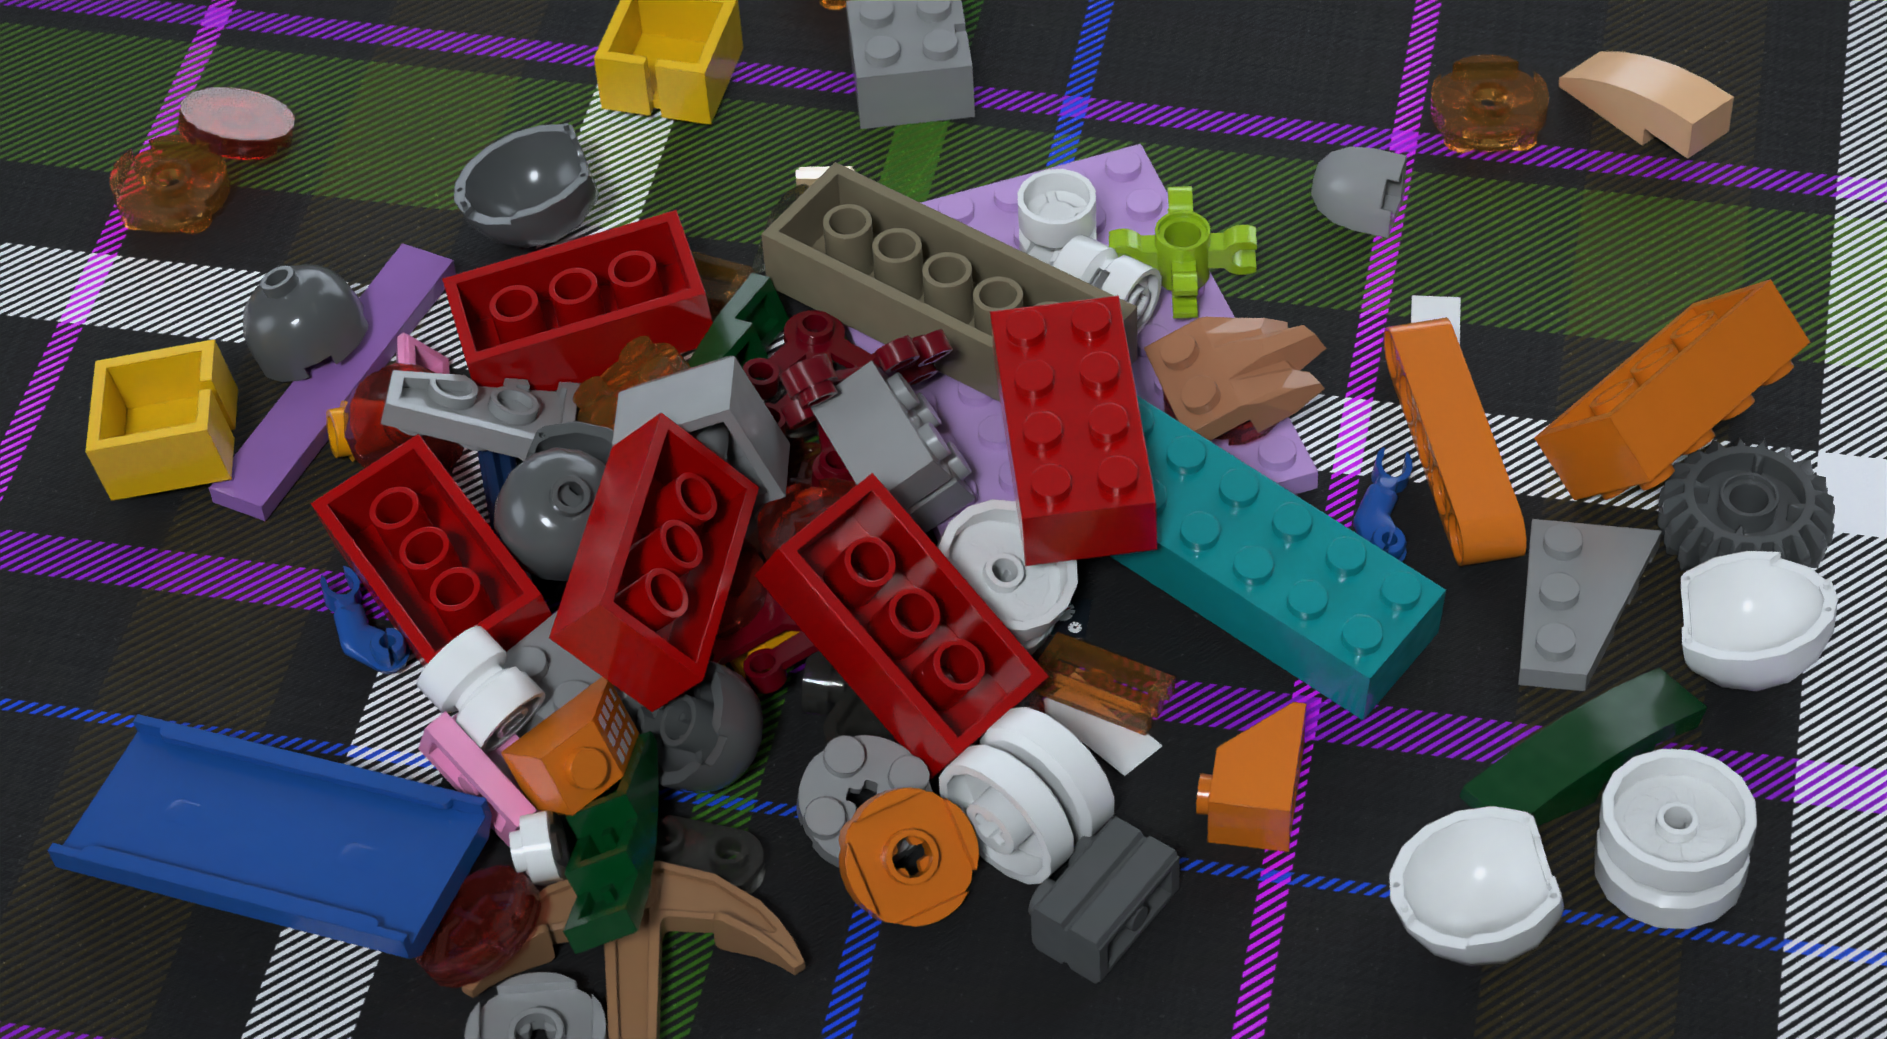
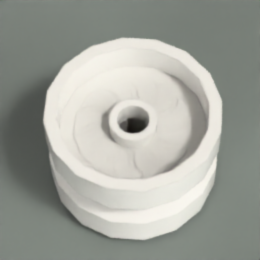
[937,499,1078,655]
[939,707,1114,884]
[1594,749,1757,929]

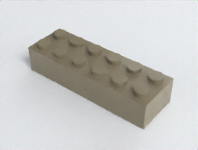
[761,162,1138,402]

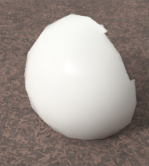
[1681,551,1838,691]
[1389,806,1564,967]

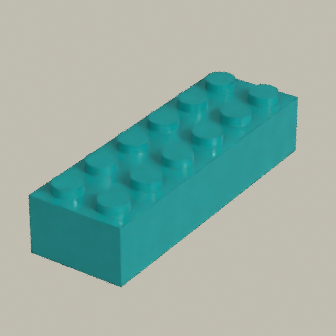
[1109,395,1446,720]

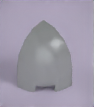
[1311,147,1407,238]

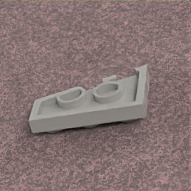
[380,370,580,461]
[1518,519,1662,691]

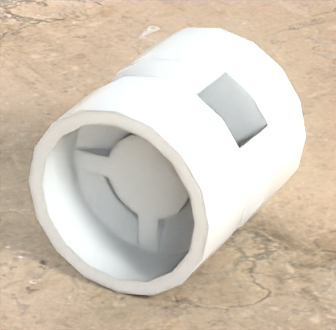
[1017,169,1097,266]
[1053,234,1161,335]
[417,625,545,754]

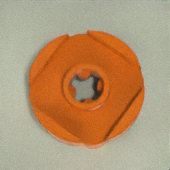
[838,788,979,927]

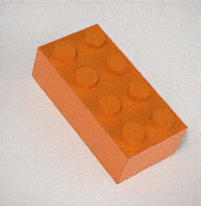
[1534,279,1810,501]

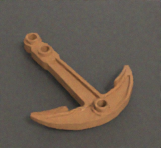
[461,861,805,1039]

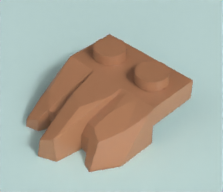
[1144,316,1327,441]

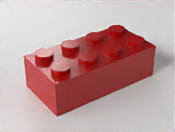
[442,210,713,391]
[990,295,1157,566]
[549,413,759,712]
[310,434,552,668]
[754,472,1049,779]

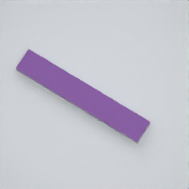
[209,243,456,521]

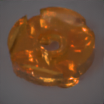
[1430,54,1549,153]
[109,134,230,234]
[573,336,691,431]

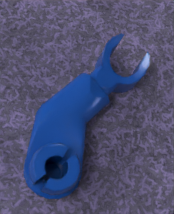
[1353,447,1413,562]
[320,566,410,674]

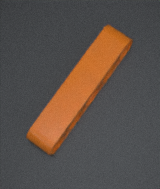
[1384,317,1527,567]

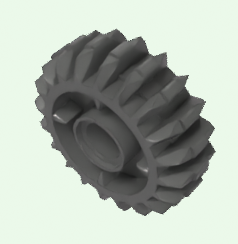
[1657,436,1835,571]

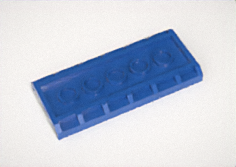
[47,714,492,959]

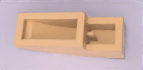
[1559,51,1734,159]

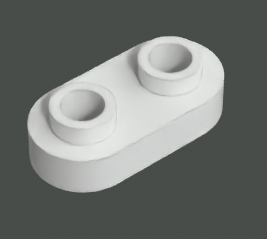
[509,810,570,887]

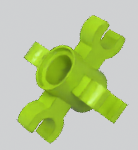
[1109,186,1257,318]

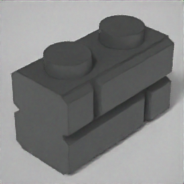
[1028,816,1180,984]

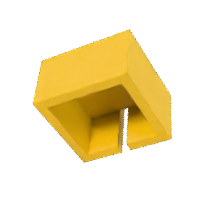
[594,0,743,125]
[85,339,238,501]

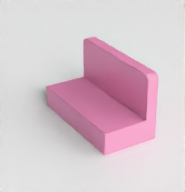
[418,711,542,847]

